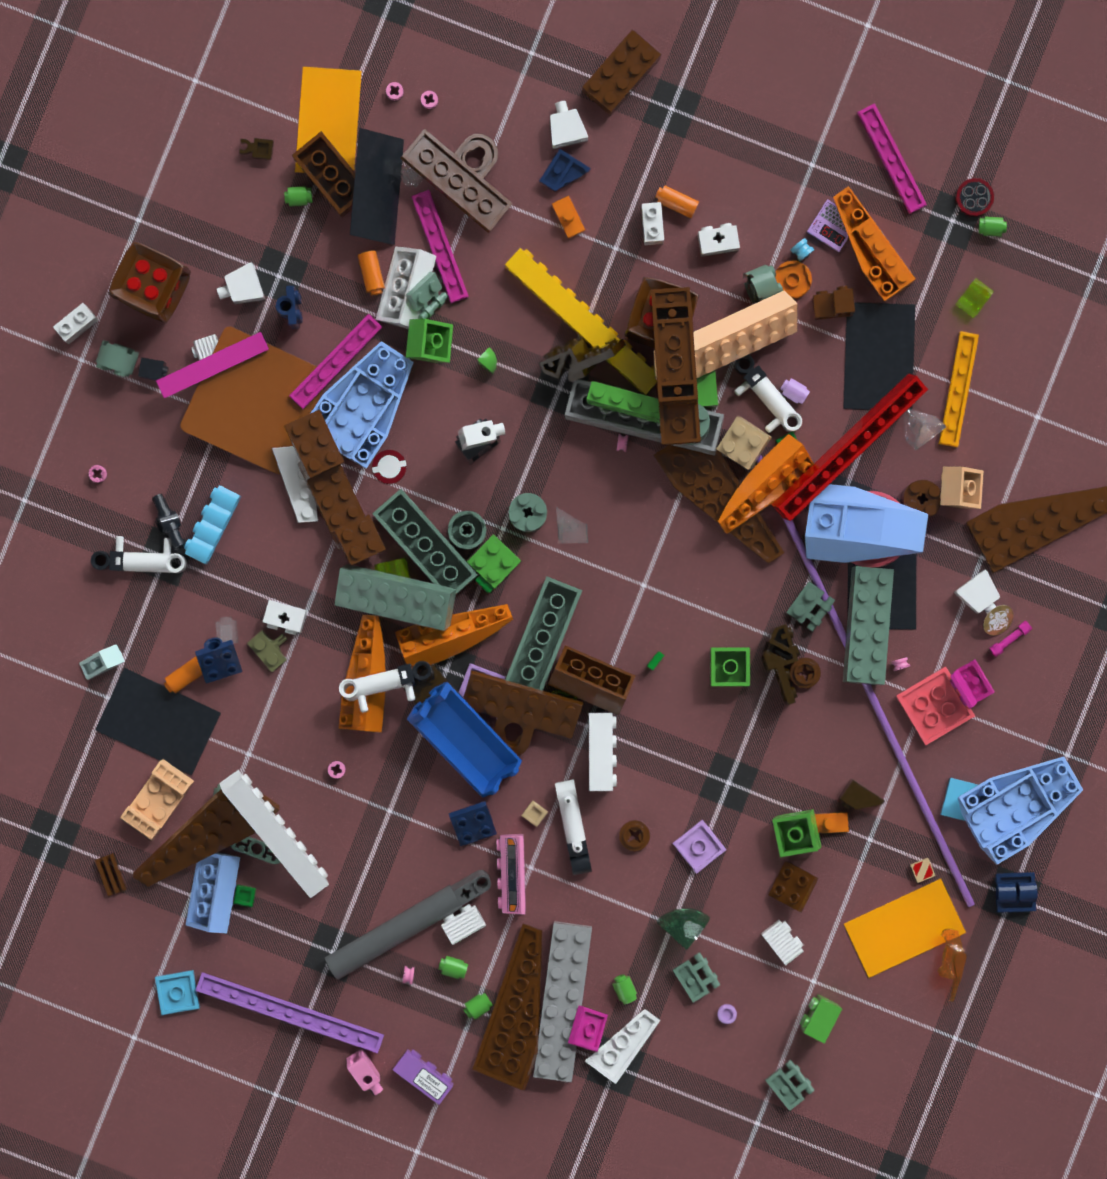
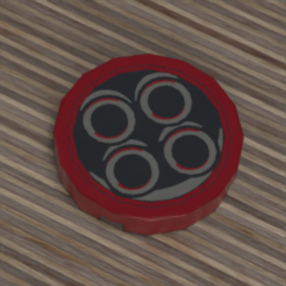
[955,178,994,217]

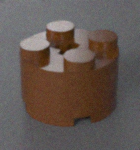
[901,480,941,517]

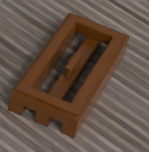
[95,853,127,896]

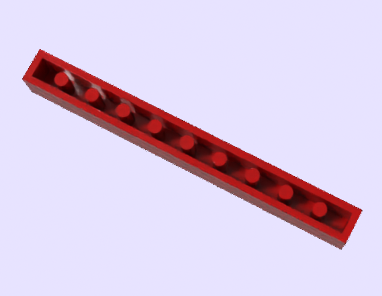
[771,374,928,521]

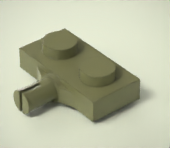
[247,630,287,672]

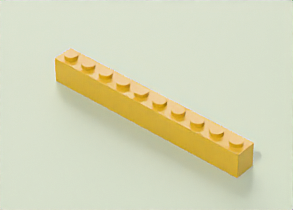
[505,248,657,395]

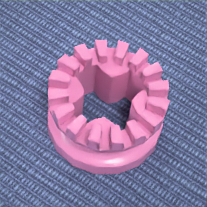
[386,82,404,101]
[421,91,438,109]
[617,434,628,452]
[88,465,107,483]
[891,657,910,671]
[328,761,346,778]
[403,966,415,984]

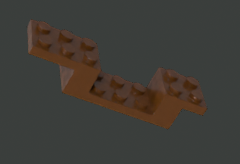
[651,287,701,445]
[284,409,385,566]

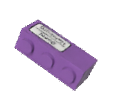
[393,1049,453,1105]

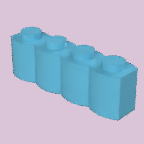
[184,485,241,565]

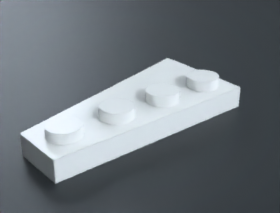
[272,446,318,523]
[585,1009,661,1084]

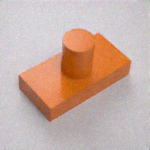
[552,196,585,239]
[815,812,849,833]

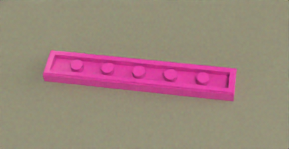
[857,103,927,214]
[411,190,469,304]
[289,314,382,409]
[156,332,269,398]

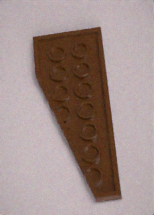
[653,445,785,563]
[966,486,1107,573]
[133,788,280,887]
[472,923,542,1090]

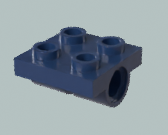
[276,286,303,329]
[195,638,243,684]
[449,801,497,846]
[995,872,1038,912]

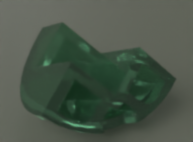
[656,908,710,950]

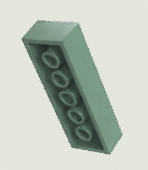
[372,489,478,596]
[334,564,456,631]
[843,566,894,685]
[505,576,582,691]

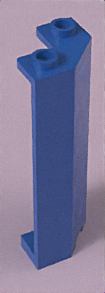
[407,682,522,798]

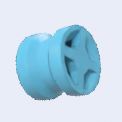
[790,238,814,262]

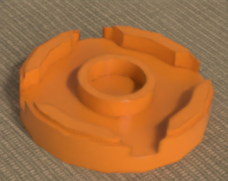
[775,260,812,299]

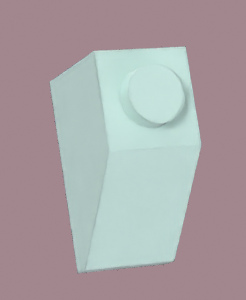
[79,644,125,680]

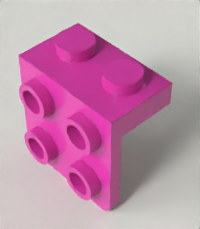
[950,659,995,709]

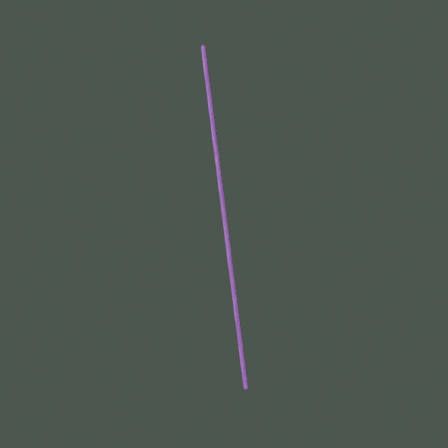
[756,455,975,907]

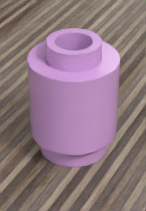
[780,378,810,404]

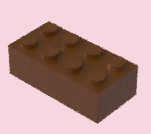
[582,29,661,116]
[292,131,355,218]
[548,645,635,715]

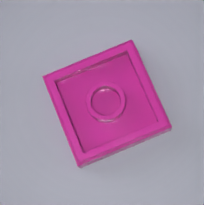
[568,1005,608,1052]

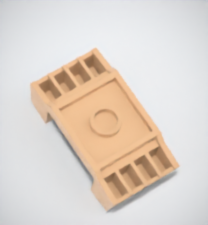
[120,759,194,841]

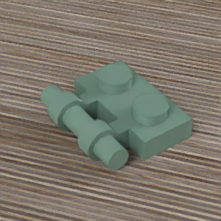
[406,272,448,319]
[787,581,835,631]
[672,952,721,1003]
[765,1059,815,1111]

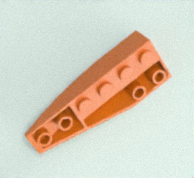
[833,186,916,302]
[718,434,814,534]
[395,604,513,666]
[339,615,386,732]

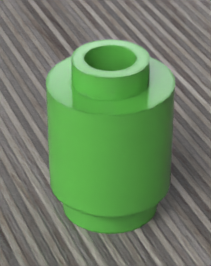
[284,186,312,207]
[979,217,1007,237]
[438,956,468,979]
[612,974,637,1005]
[463,993,493,1020]

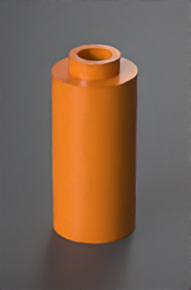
[655,185,699,219]
[357,251,385,296]
[164,656,203,693]

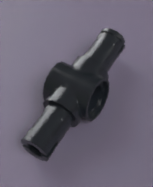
[152,494,185,550]

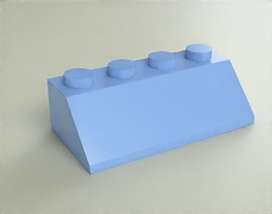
[186,852,240,933]

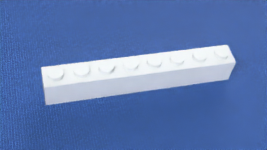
[219,770,329,898]

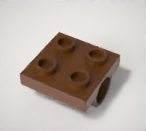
[768,861,819,913]

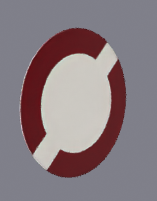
[372,450,407,484]

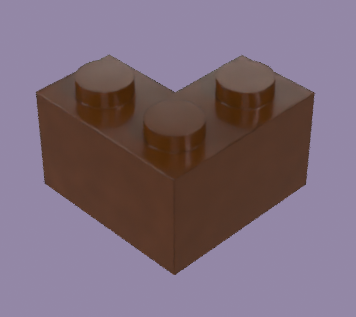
[812,286,855,320]

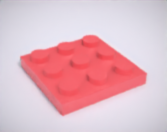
[896,666,975,745]

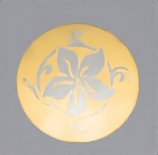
[984,605,1013,636]

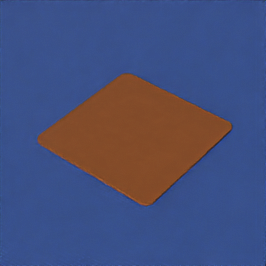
[181,326,324,474]

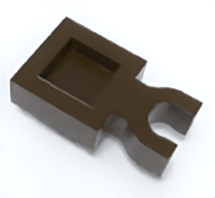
[239,138,274,160]

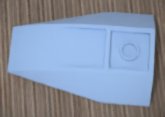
[311,341,414,469]
[805,484,928,563]
[958,757,1083,865]

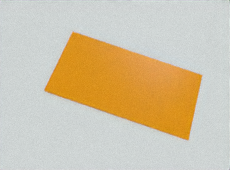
[295,67,362,173]
[844,879,966,978]

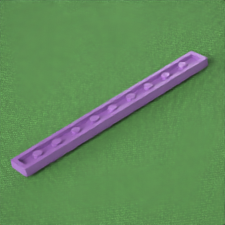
[195,972,384,1054]

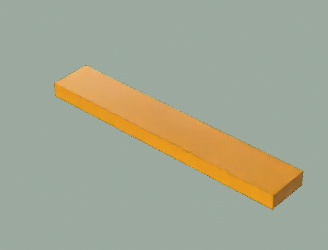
[938,331,979,448]

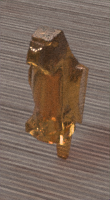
[937,928,967,1002]

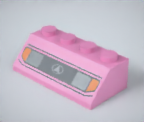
[497,834,526,914]

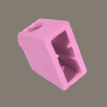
[346,1048,383,1096]

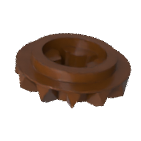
[790,657,821,688]
[619,820,650,851]

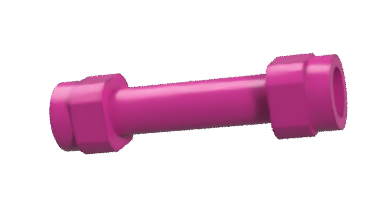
[989,620,1032,657]

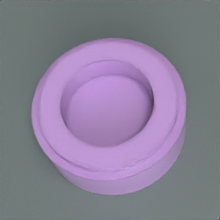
[717,1004,737,1024]

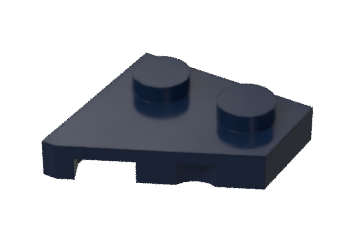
[539,149,591,192]

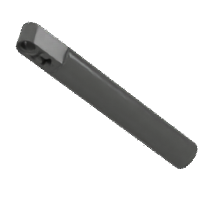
[325,870,491,980]

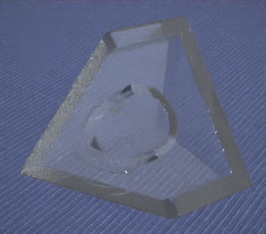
[904,408,946,450]
[556,507,588,545]

